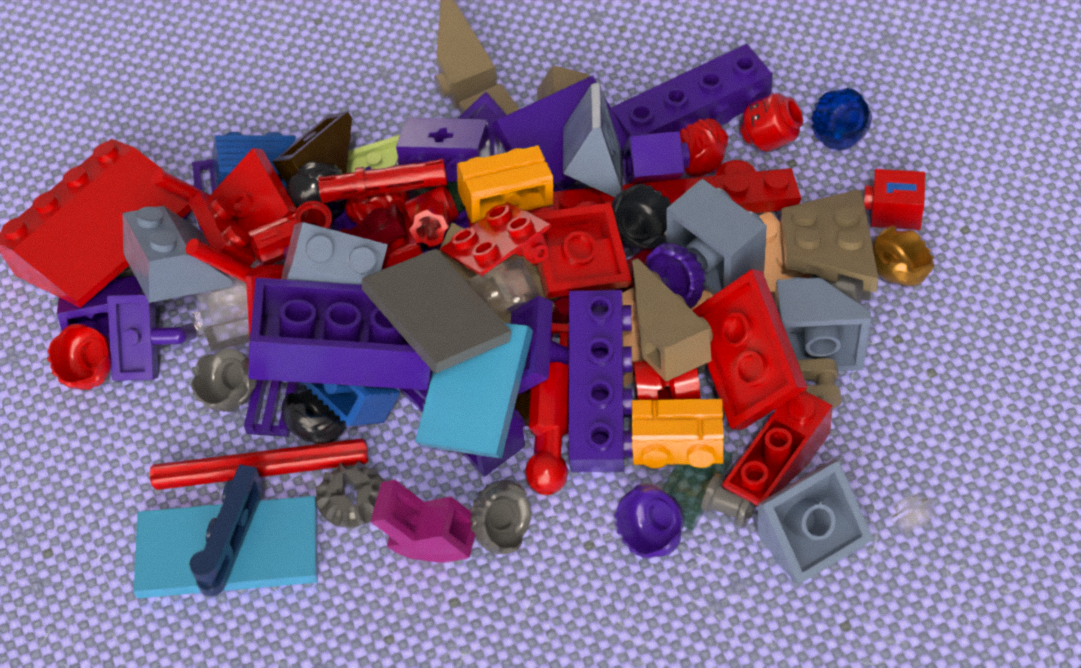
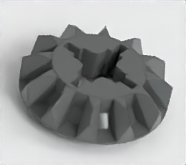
[316,460,385,528]

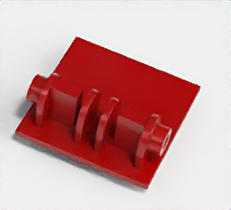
[440,202,551,276]

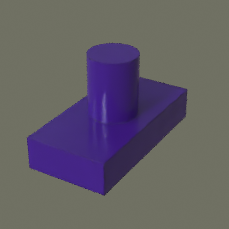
[511,296,569,394]

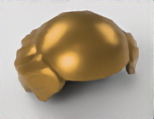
[872,226,934,286]

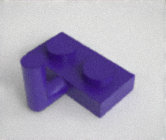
[107,293,199,381]

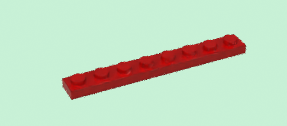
[466,168,801,228]

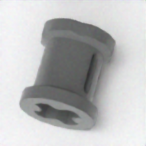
[701,473,756,528]

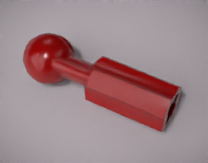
[524,362,569,495]

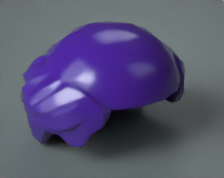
[646,243,706,309]
[614,484,685,558]

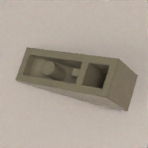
[434,0,497,110]

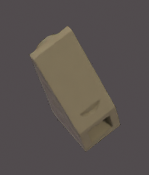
[632,259,713,382]

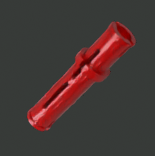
[318,158,448,203]

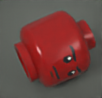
[740,93,803,152]

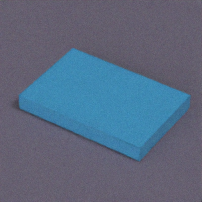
[415,323,533,459]

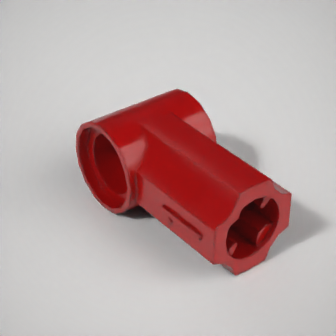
[405,185,459,247]
[247,201,332,265]

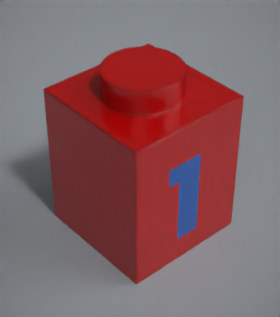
[864,169,925,230]

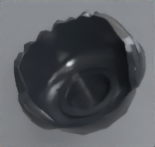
[286,161,346,217]
[612,183,671,249]
[281,390,346,443]

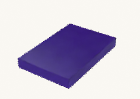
[491,75,628,186]

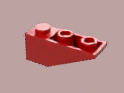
[722,391,833,506]

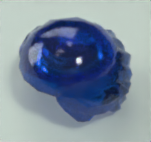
[810,88,872,151]

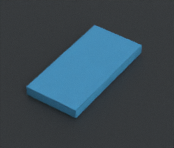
[133,496,318,599]

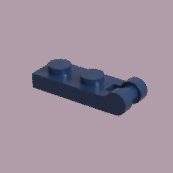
[189,464,264,596]

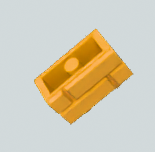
[457,145,553,223]
[632,399,724,468]

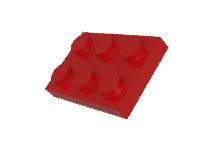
[692,269,808,430]

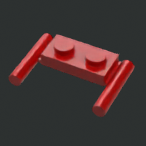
[151,169,256,283]

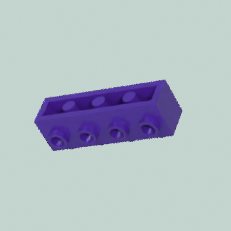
[611,43,773,138]
[569,290,633,473]

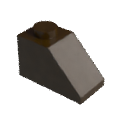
[271,111,352,184]

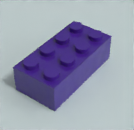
[248,278,430,390]

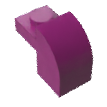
[370,479,475,563]

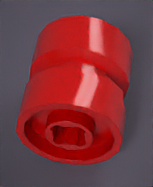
[632,360,701,400]

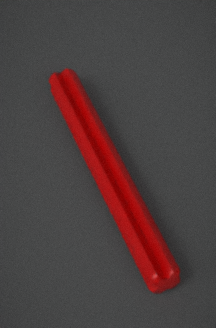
[149,438,369,490]

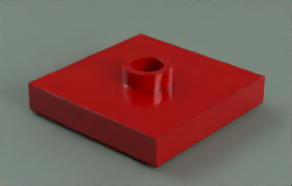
[210,148,297,251]

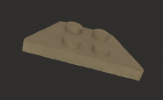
[780,190,878,292]

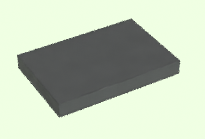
[361,249,511,374]

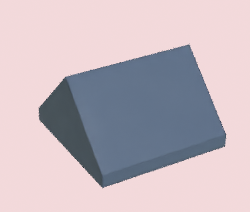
[563,82,623,197]
[757,459,874,585]

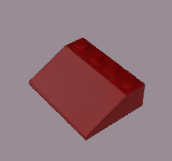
[0,138,192,308]

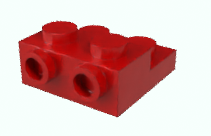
[530,201,631,299]

